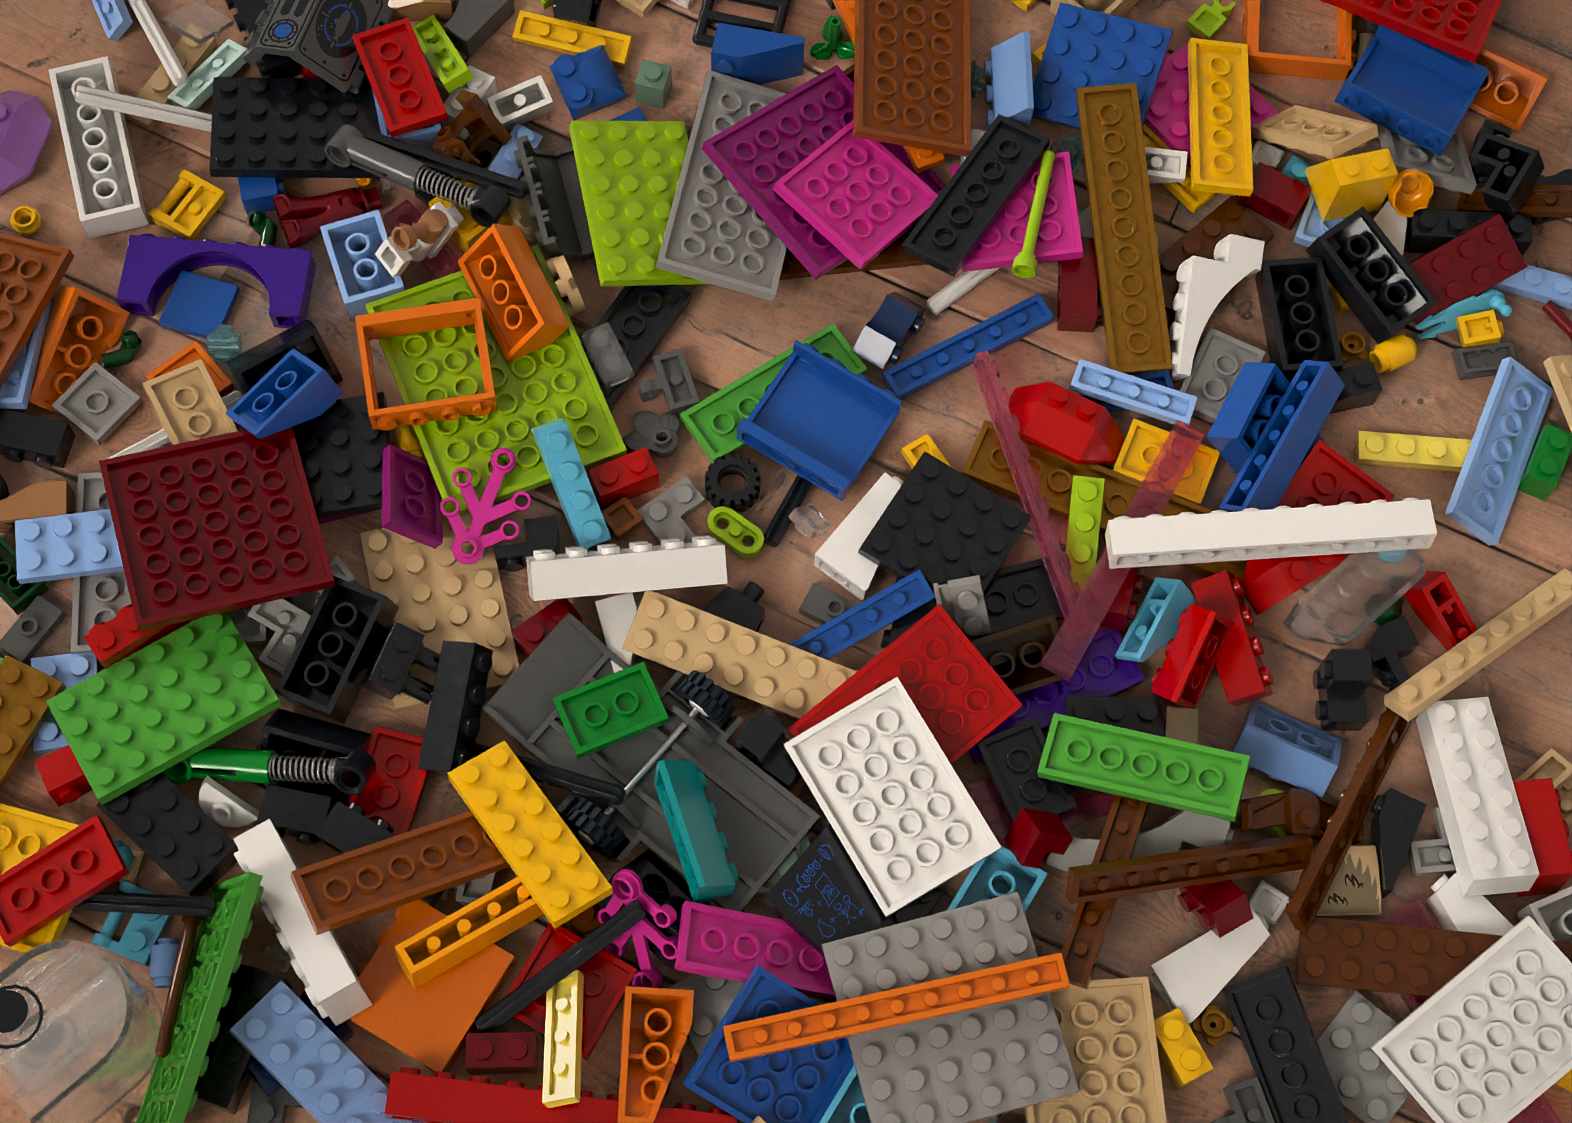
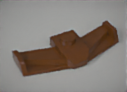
[1239,788,1364,844]

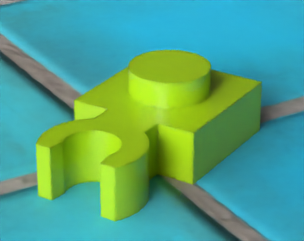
[1185,0,1235,40]

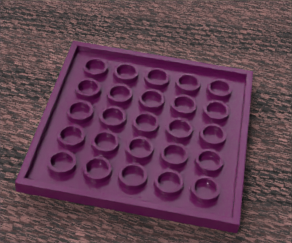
[702,65,945,280]

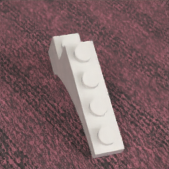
[1169,234,1265,381]

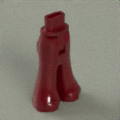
[273,186,383,249]

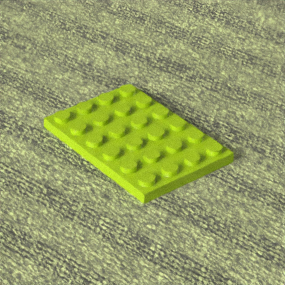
[569,120,710,286]

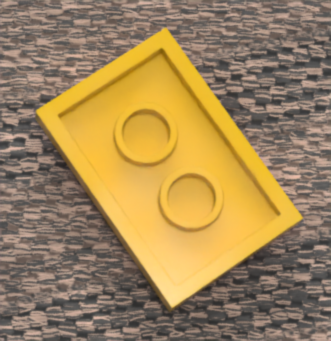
[1113,418,1220,505]

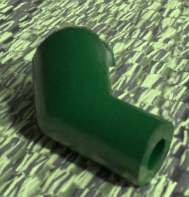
[247,211,277,246]
[101,330,141,369]

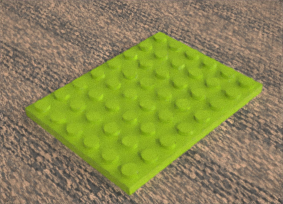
[365,244,627,516]

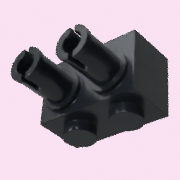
[361,621,440,705]

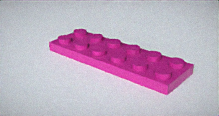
[675,901,836,1000]

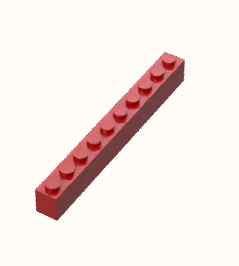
[384,1067,737,1123]

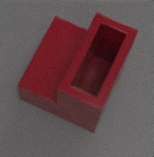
[1004,807,1073,869]

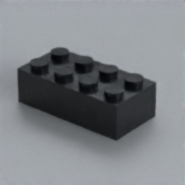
[1255,256,1344,383]
[275,576,399,724]
[97,772,239,897]

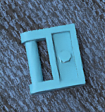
[91,881,173,967]

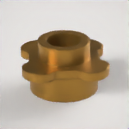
[1338,331,1368,362]
[1192,1005,1233,1046]

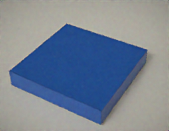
[158,270,240,343]

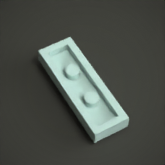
[167,39,247,111]

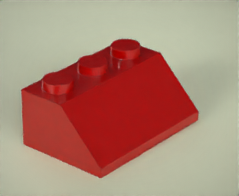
[1151,603,1233,709]

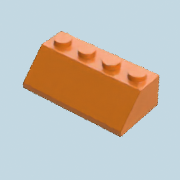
[1469,43,1549,132]
[457,224,570,361]

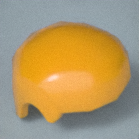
[1388,169,1434,218]

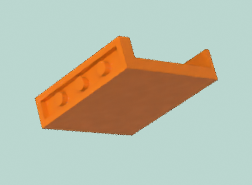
[348,899,517,1074]

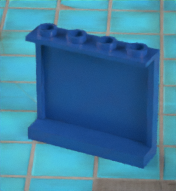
[1334,25,1490,156]
[736,340,902,501]

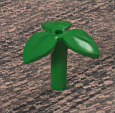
[809,15,855,60]

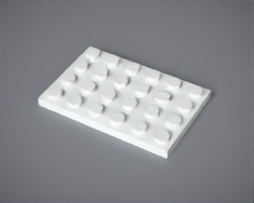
[783,677,1001,918]
[1370,916,1572,1123]

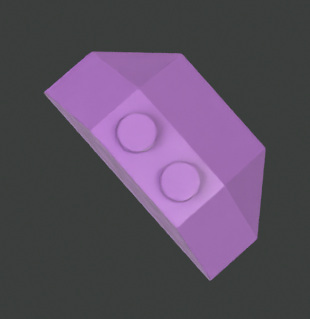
[0,90,53,196]

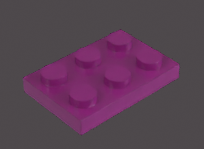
[382,444,443,549]

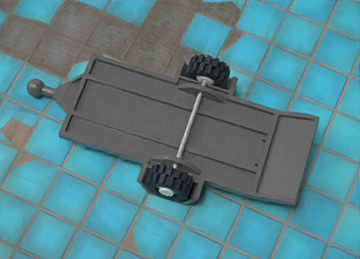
[481,613,820,912]

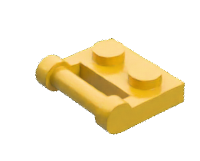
[147,169,227,240]

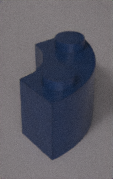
[851,292,926,369]

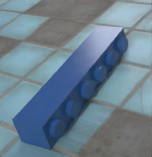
[1219,360,1345,512]

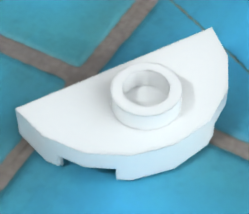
[199,776,259,828]

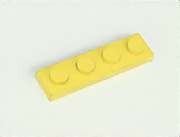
[1356,431,1472,472]
[542,970,584,1108]

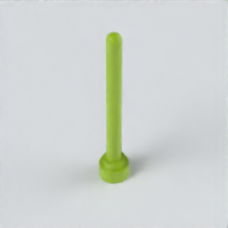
[1011,150,1055,279]

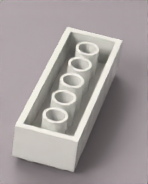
[49,56,149,239]
[526,535,728,601]
[1416,697,1539,897]
[233,818,373,1026]

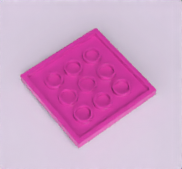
[1144,36,1279,170]
[773,119,938,270]
[950,151,1083,272]

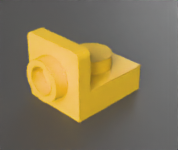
[1456,310,1504,347]

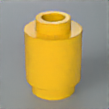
[1369,334,1417,373]

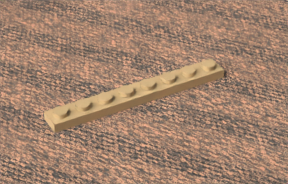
[1384,568,1572,722]

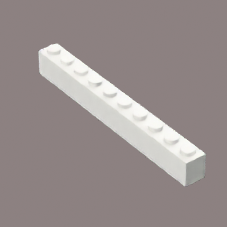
[1105,498,1437,569]

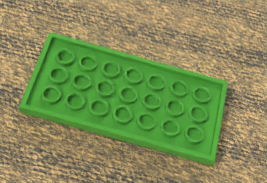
[136,872,263,1123]

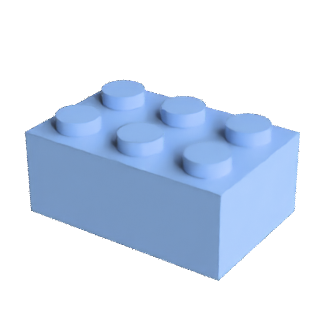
[320,210,405,321]

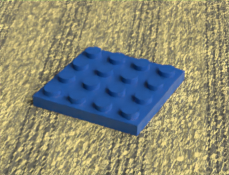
[1032,2,1173,130]
[683,964,854,1123]

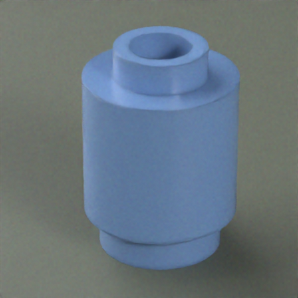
[150,938,179,988]

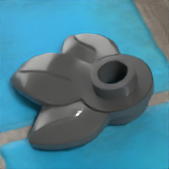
[622,411,680,458]

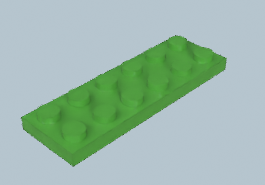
[680,323,868,464]
[1037,713,1250,822]

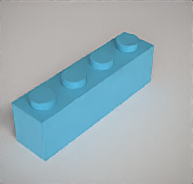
[531,418,612,549]

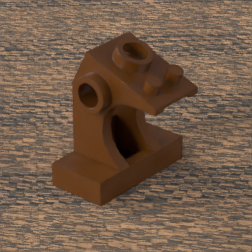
[432,90,512,165]

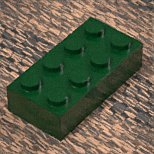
[0,537,49,615]

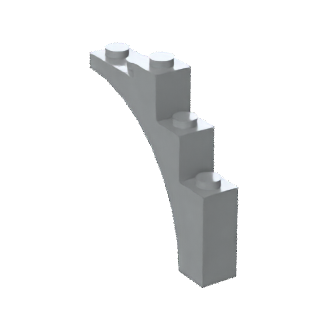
[1045,750,1234,872]

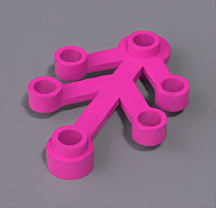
[440,448,531,565]
[598,869,678,988]

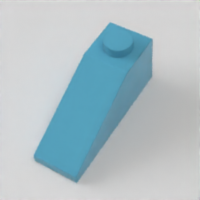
[1115,577,1197,662]

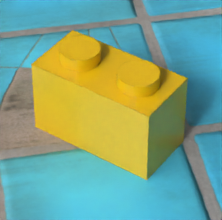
[1154,1007,1214,1090]

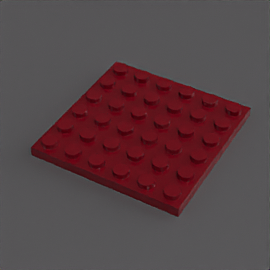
[99,427,335,632]

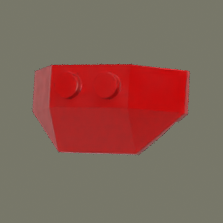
[1002,382,1125,464]
[1242,553,1357,615]

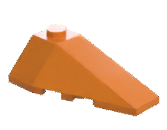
[29,285,130,413]
[617,986,694,1123]

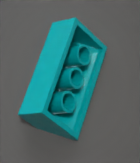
[654,760,739,904]

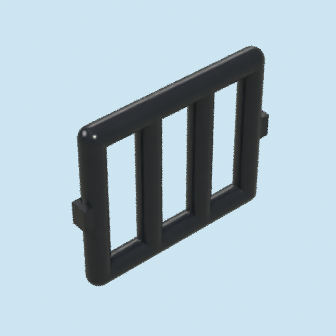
[692,0,792,48]

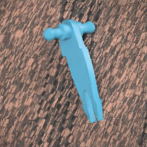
[1415,289,1512,339]

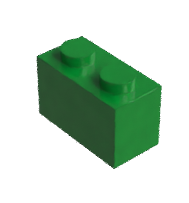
[1518,423,1572,501]

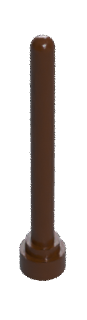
[155,916,206,1058]

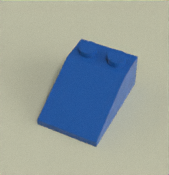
[711,23,805,85]
[226,349,344,439]

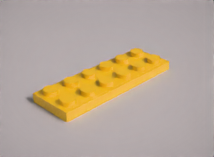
[1188,38,1253,197]
[447,740,613,929]

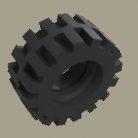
[705,453,761,513]

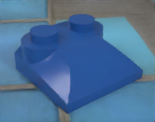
[549,45,627,120]

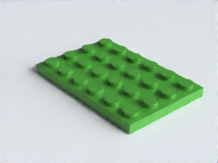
[46,612,282,805]

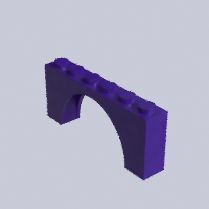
[116,233,316,328]

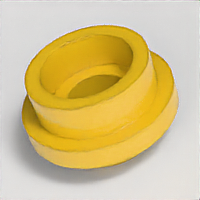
[10,206,42,235]

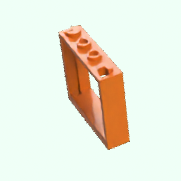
[1242,0,1356,81]
[355,298,498,431]

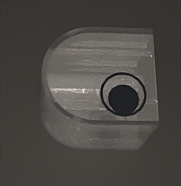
[0,940,163,1123]

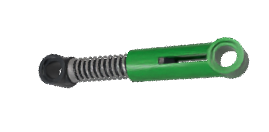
[162,747,377,795]

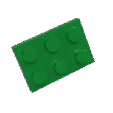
[552,661,669,760]

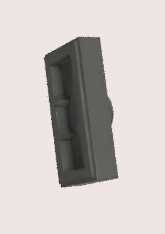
[1452,341,1519,380]
[799,582,858,624]
[0,595,66,664]

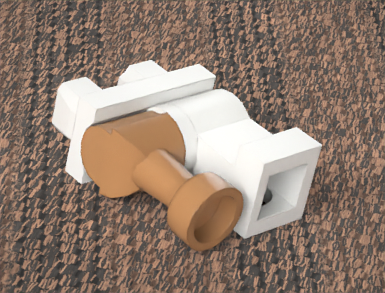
[375,202,464,278]

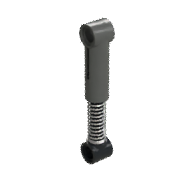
[324,124,511,228]

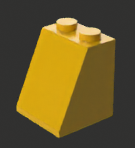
[1305,148,1398,222]

